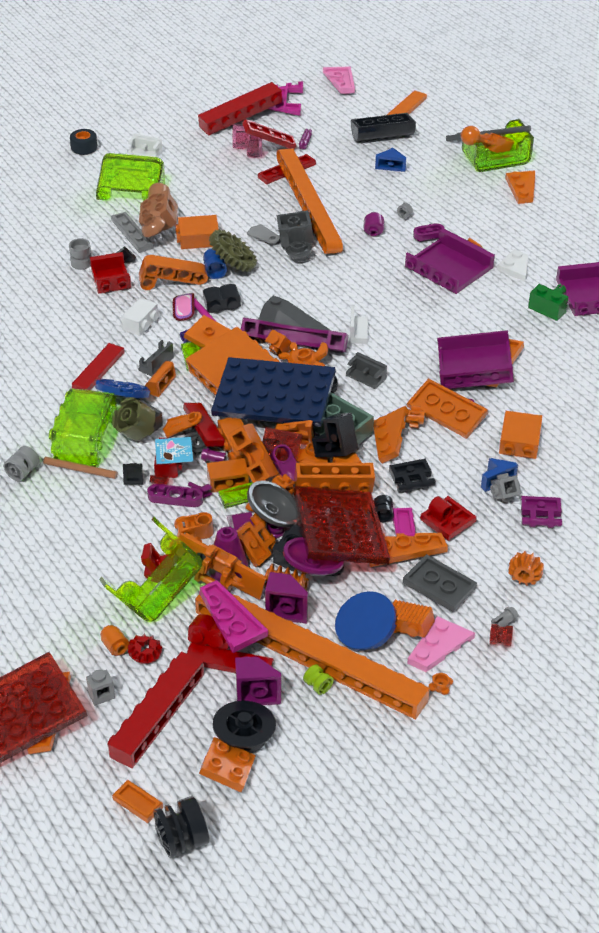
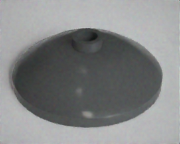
[247,481,302,527]

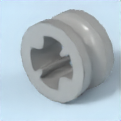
[397,203,413,219]

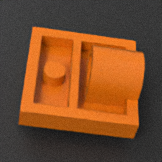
[199,737,256,792]

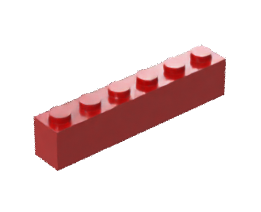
[198,82,282,136]
[108,651,204,769]

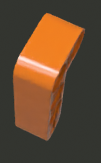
[139,255,208,290]

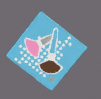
[155,437,193,464]

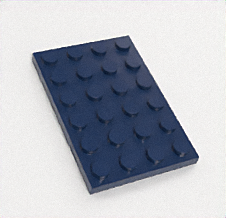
[211,357,336,427]

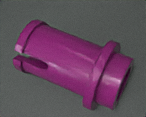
[201,447,226,462]

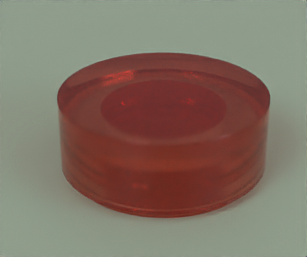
[150,475,170,485]

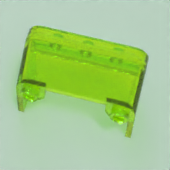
[99,517,202,622]

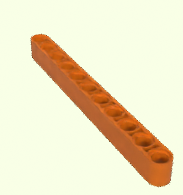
[277,148,343,254]

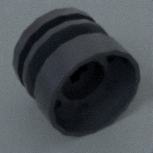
[153,795,209,858]

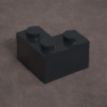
[312,413,359,457]

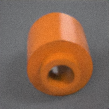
[100,625,129,656]

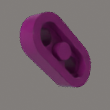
[413,223,445,242]

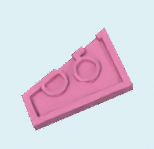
[323,66,355,94]
[407,616,475,672]

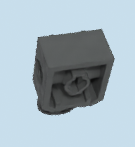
[276,210,314,263]

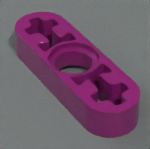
[147,484,203,507]

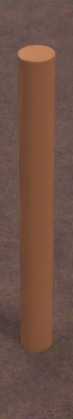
[43,456,118,479]

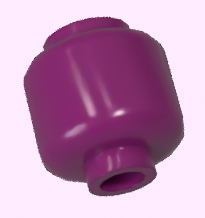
[363,212,385,236]

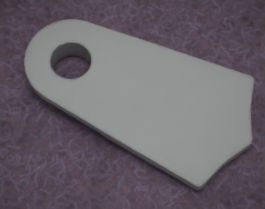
[247,224,280,245]

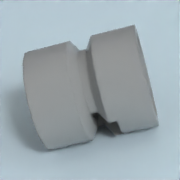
[69,238,91,270]
[3,446,40,481]

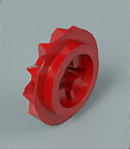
[128,633,162,664]

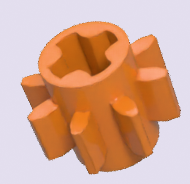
[405,405,425,428]
[272,474,295,494]

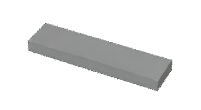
[111,212,154,253]

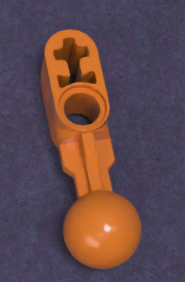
[461,126,515,156]

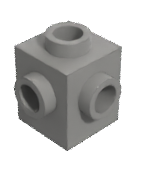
[490,473,521,502]

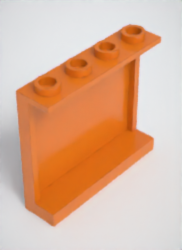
[186,327,280,396]

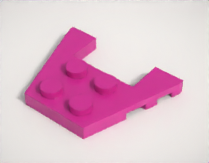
[268,81,303,116]

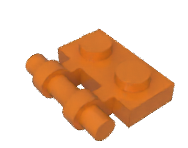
[237,514,276,567]

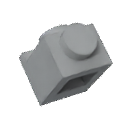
[86,669,115,706]

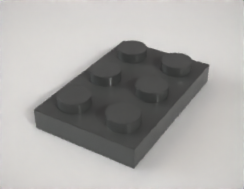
[403,554,477,612]

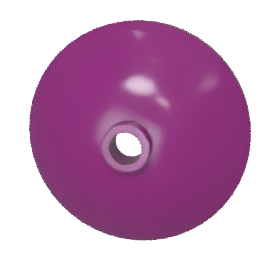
[283,537,345,576]

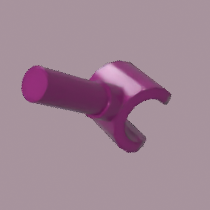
[188,482,212,498]

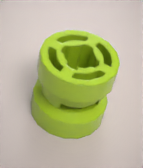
[303,664,334,695]

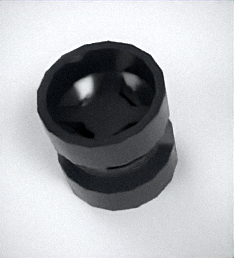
[374,495,394,523]

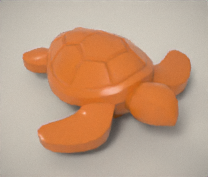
[278,342,328,366]

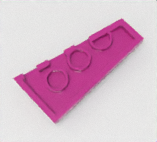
[199,580,268,653]

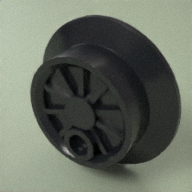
[212,700,276,753]

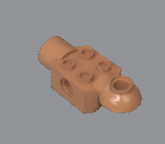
[139,183,178,237]

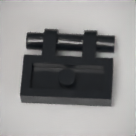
[389,458,436,493]

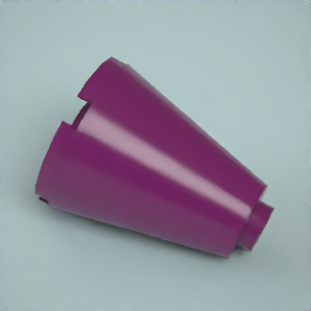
[209,527,248,582]

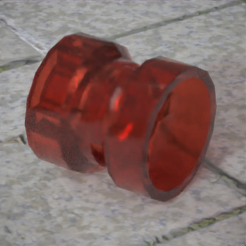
[489,623,513,647]

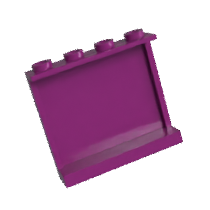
[405,228,495,294]
[556,262,599,316]
[437,330,514,389]

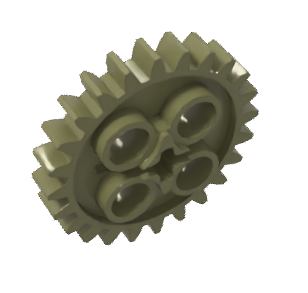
[209,229,257,272]

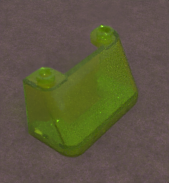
[96,153,165,201]

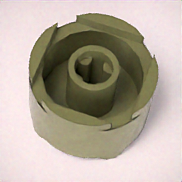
[112,397,155,441]

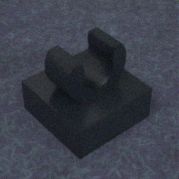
[123,463,143,485]

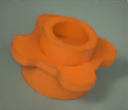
[428,673,453,695]

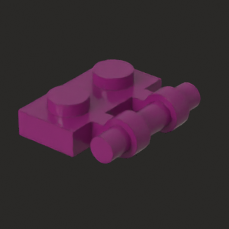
[521,496,562,528]

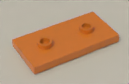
[184,315,262,348]
[407,378,488,439]

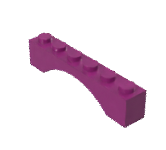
[241,317,349,352]

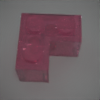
[232,124,263,158]

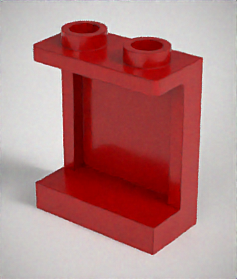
[90,252,131,294]

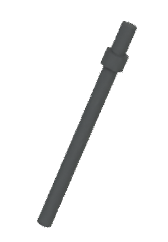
[446,125,531,142]

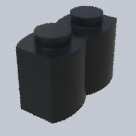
[203,284,241,313]

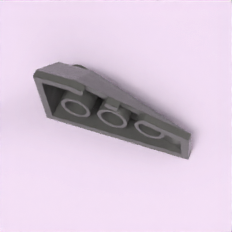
[258,295,332,331]

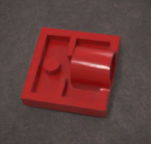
[420,496,477,541]

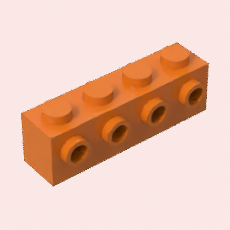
[294,463,375,493]

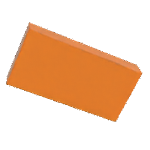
[112,780,163,823]

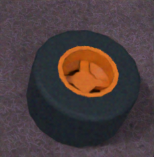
[70,129,98,155]

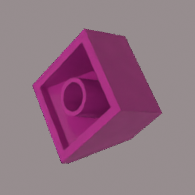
[265,572,308,624]
[235,657,281,705]

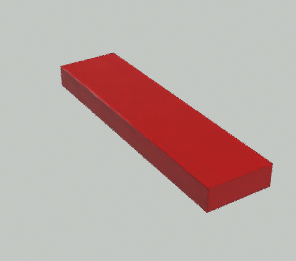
[242,119,297,149]
[258,154,316,185]
[72,343,124,394]
[183,403,225,447]
[186,643,274,673]

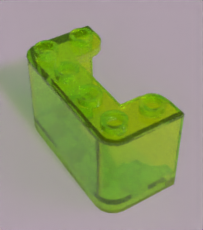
[462,119,534,172]
[49,388,117,467]

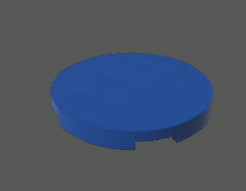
[95,379,150,398]
[335,591,396,652]

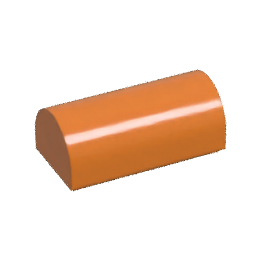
[145,361,176,397]

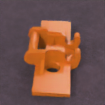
[176,533,267,600]

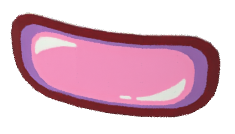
[173,293,195,321]

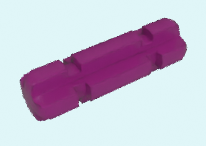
[299,129,312,150]

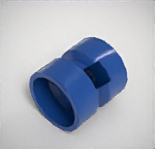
[203,248,227,279]

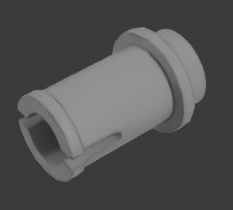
[491,607,519,631]

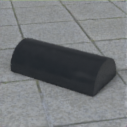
[351,113,416,141]

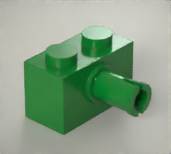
[528,284,568,321]

